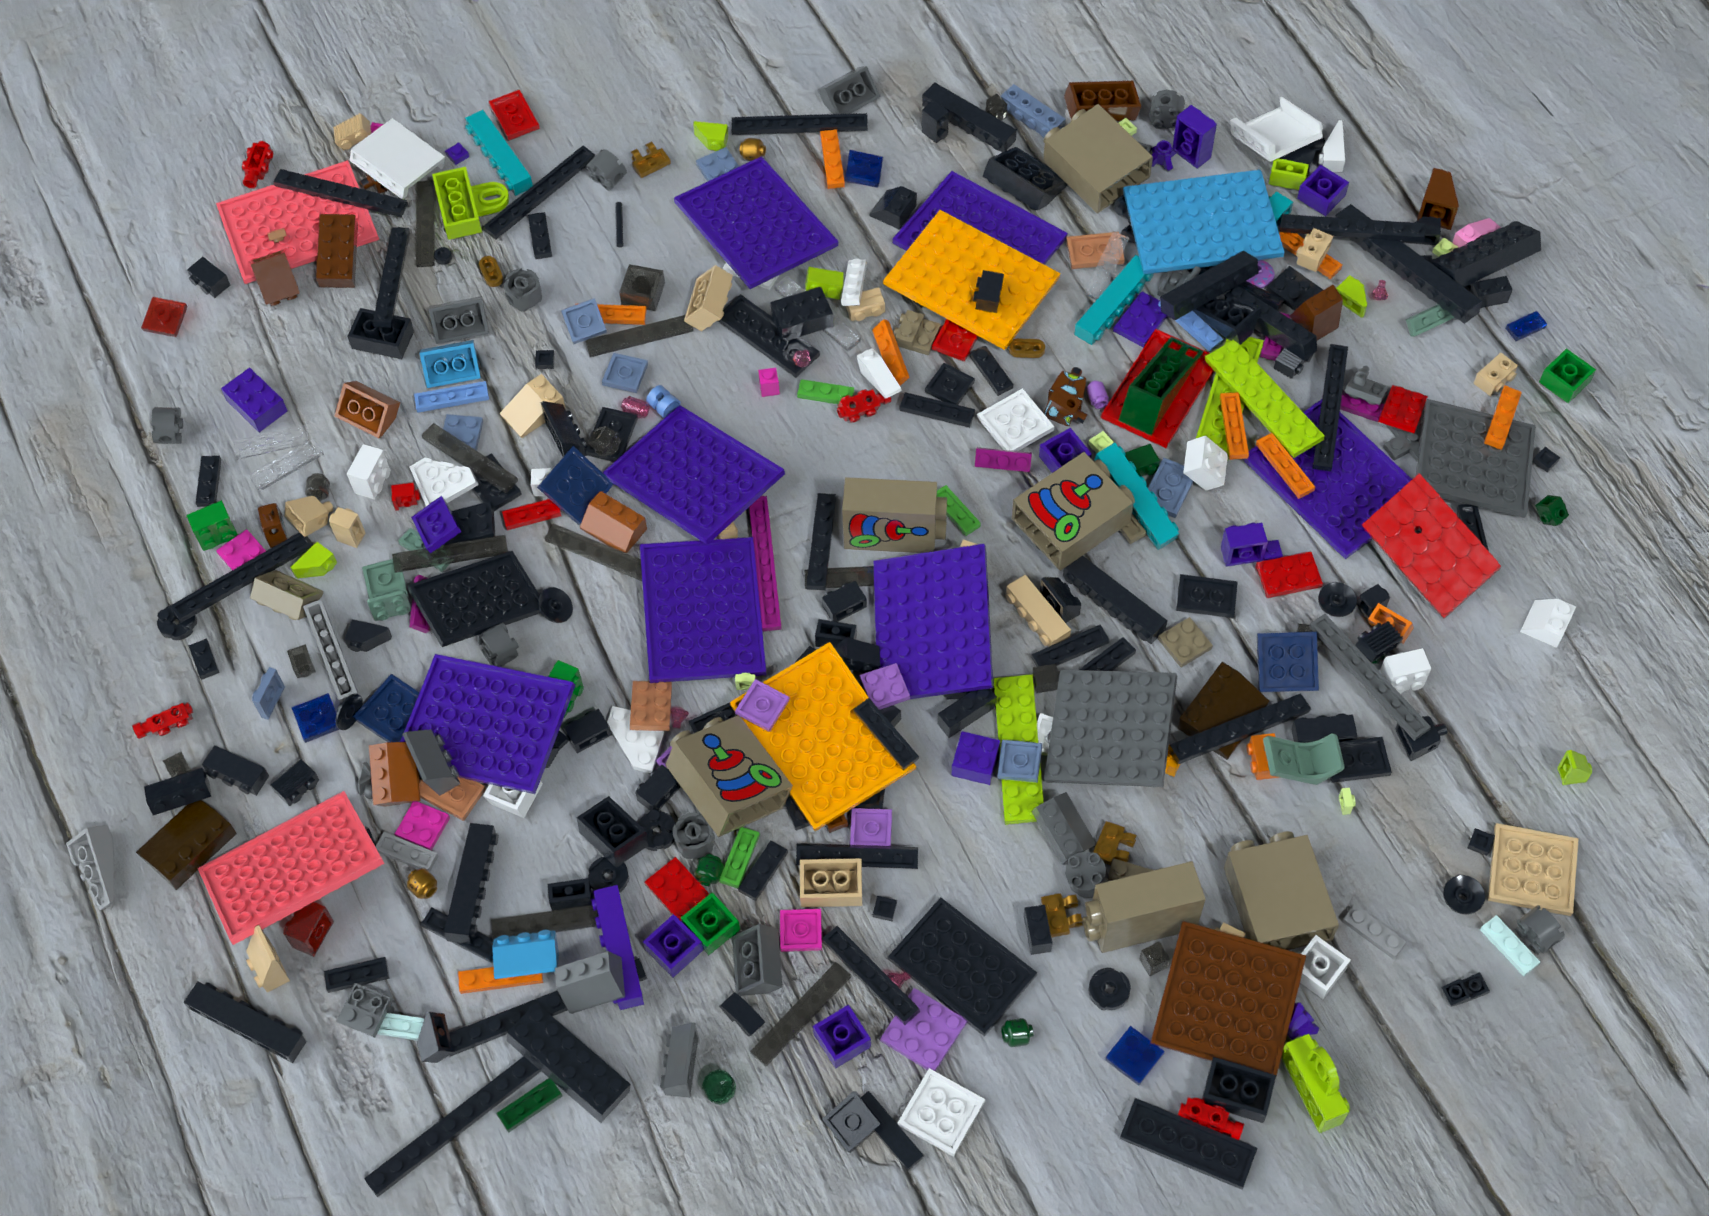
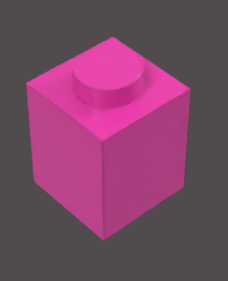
[758,367,780,397]

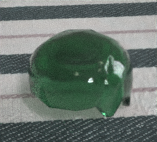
[702,1069,736,1105]

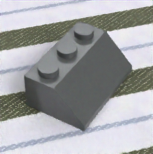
[817,66,881,114]
[429,296,489,344]
[403,729,460,796]
[1031,792,1096,864]
[732,924,782,996]
[555,951,625,1014]
[660,1023,699,1098]

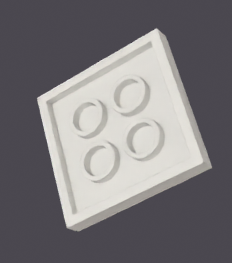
[977,388,1054,451]
[898,1068,985,1157]

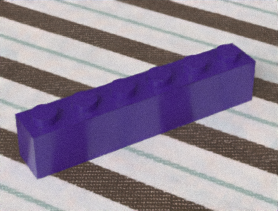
[591,885,644,1010]

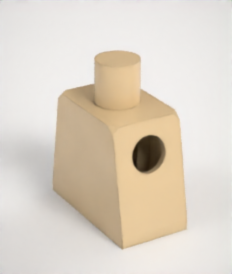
[284,496,333,537]

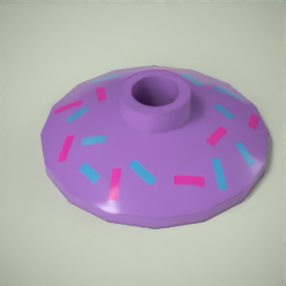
[1246,260,1275,288]

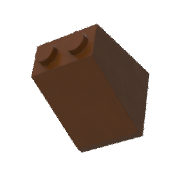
[1417,168,1459,230]
[250,250,300,306]
[1290,285,1343,341]

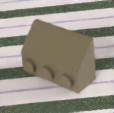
[250,570,324,620]

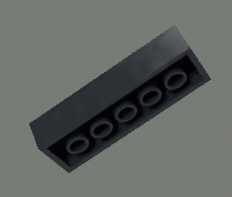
[1431,221,1541,287]
[507,1003,631,1123]

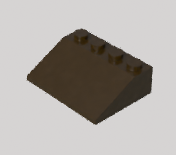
[1177,662,1270,760]
[136,800,237,890]

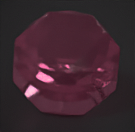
[1371,280,1389,300]
[793,350,810,367]
[671,707,689,729]
[887,972,910,989]

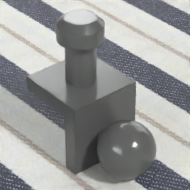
[358,762,373,799]

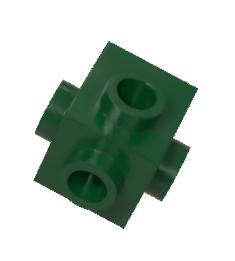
[1535,495,1569,526]

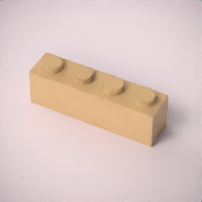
[1005,575,1071,647]

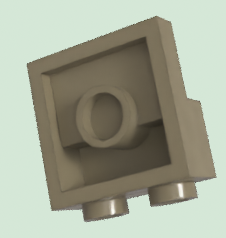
[893,310,941,356]

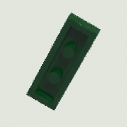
[496,1078,563,1133]

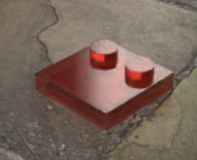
[141,297,188,338]

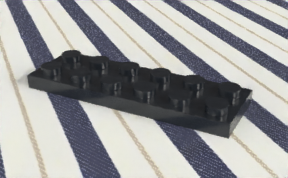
[717,294,820,378]
[1119,1098,1257,1190]

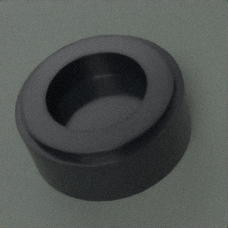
[434,247,452,265]

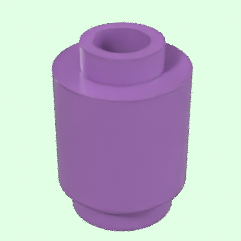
[1086,381,1109,409]

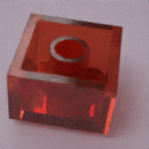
[283,902,334,957]

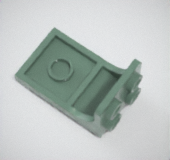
[362,557,411,621]
[1263,733,1344,785]

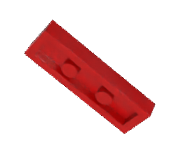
[502,499,561,530]

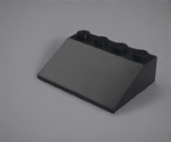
[983,147,1068,211]

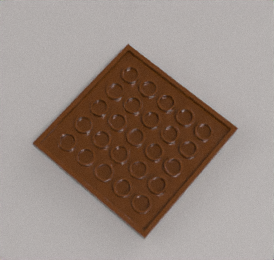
[1150,921,1306,1080]

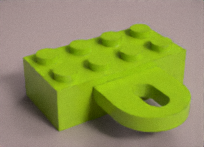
[432,166,509,240]
[1281,1034,1350,1134]

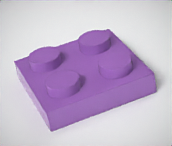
[860,663,910,710]
[735,679,790,732]
[850,808,892,846]

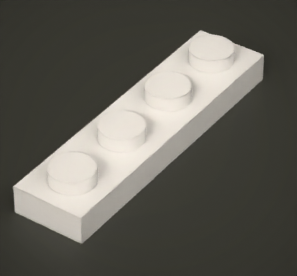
[841,259,867,306]

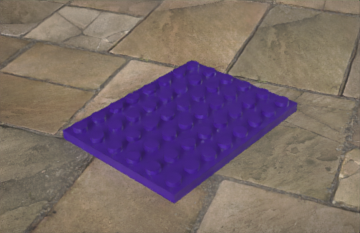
[674,156,839,289]
[892,171,1068,265]
[1242,399,1412,559]
[602,405,785,545]
[640,537,766,683]
[874,544,994,699]
[400,654,576,794]

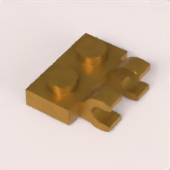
[631,141,671,178]
[1093,821,1136,865]
[1041,893,1083,938]

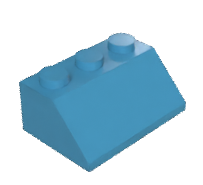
[419,340,481,388]
[492,930,559,979]

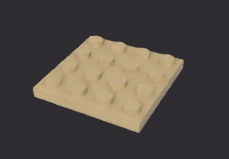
[1488,823,1579,916]

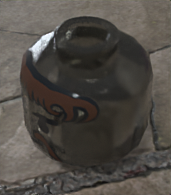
[305,473,330,501]

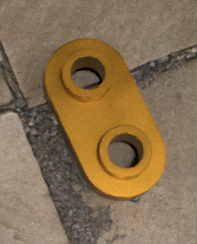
[479,256,503,287]
[1009,338,1045,358]

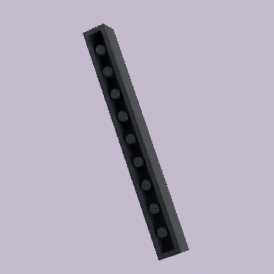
[1335,204,1482,324]

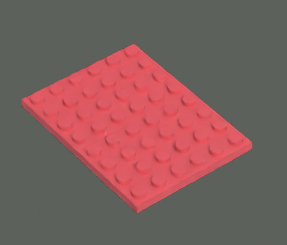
[216,160,379,284]
[198,791,385,945]

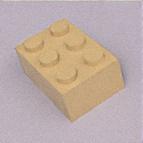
[684,265,733,331]
[800,859,862,907]

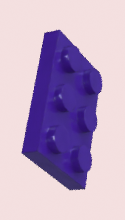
[1113,291,1168,348]
[411,496,461,553]

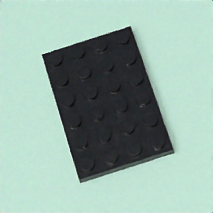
[408,551,541,647]
[888,897,1037,1037]

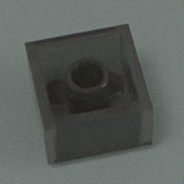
[619,264,665,311]

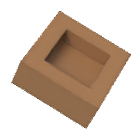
[267,228,287,243]

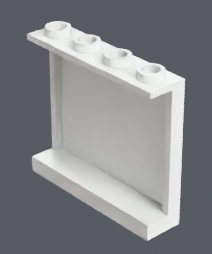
[1230,97,1323,162]
[350,118,445,199]

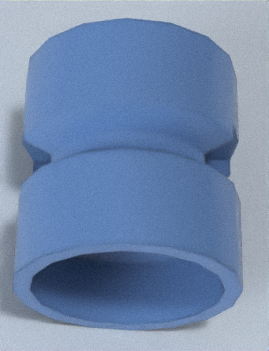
[646,385,681,418]

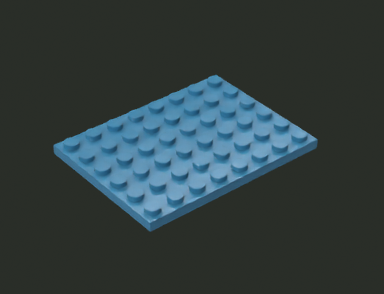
[1123,170,1285,274]

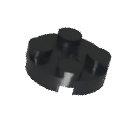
[157,606,197,641]
[638,810,676,851]
[588,857,629,892]
[1088,968,1131,1011]

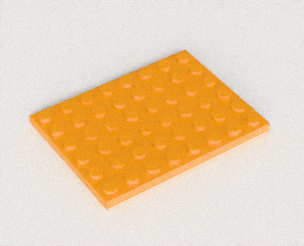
[883,210,1061,350]
[730,642,916,831]

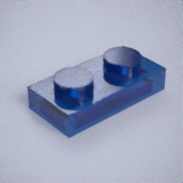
[1505,311,1547,341]

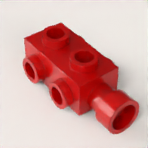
[242,141,274,188]
[837,389,891,423]
[132,702,194,739]
[1178,1097,1244,1140]

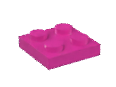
[216,529,266,570]
[395,802,450,851]
[780,909,822,952]

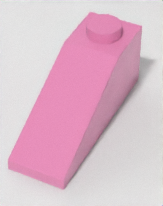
[1452,218,1501,248]

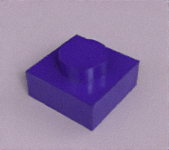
[445,143,469,165]
[1263,540,1283,561]

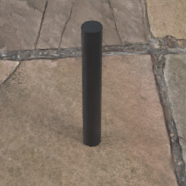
[615,202,624,248]

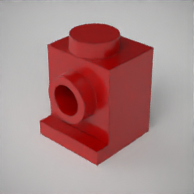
[391,482,421,510]

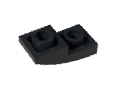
[1441,972,1490,1007]
[719,992,765,1037]

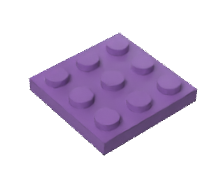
[880,988,967,1071]

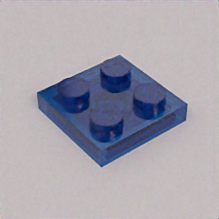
[844,150,883,188]
[292,693,339,743]
[1105,1026,1165,1086]

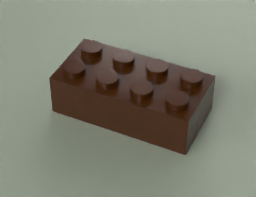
[1064,80,1142,121]
[316,214,358,288]

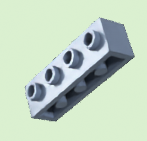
[1000,84,1066,138]

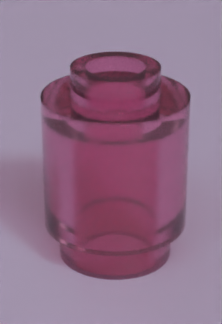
[621,396,650,419]

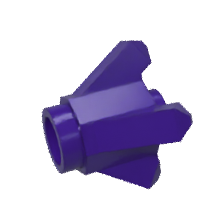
[1151,140,1177,171]
[1287,1002,1319,1040]

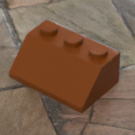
[334,381,400,438]
[580,491,647,556]
[369,742,421,807]

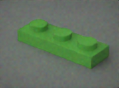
[797,379,854,406]
[937,485,981,536]
[720,827,760,888]

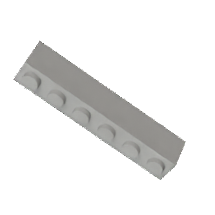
[303,599,358,704]

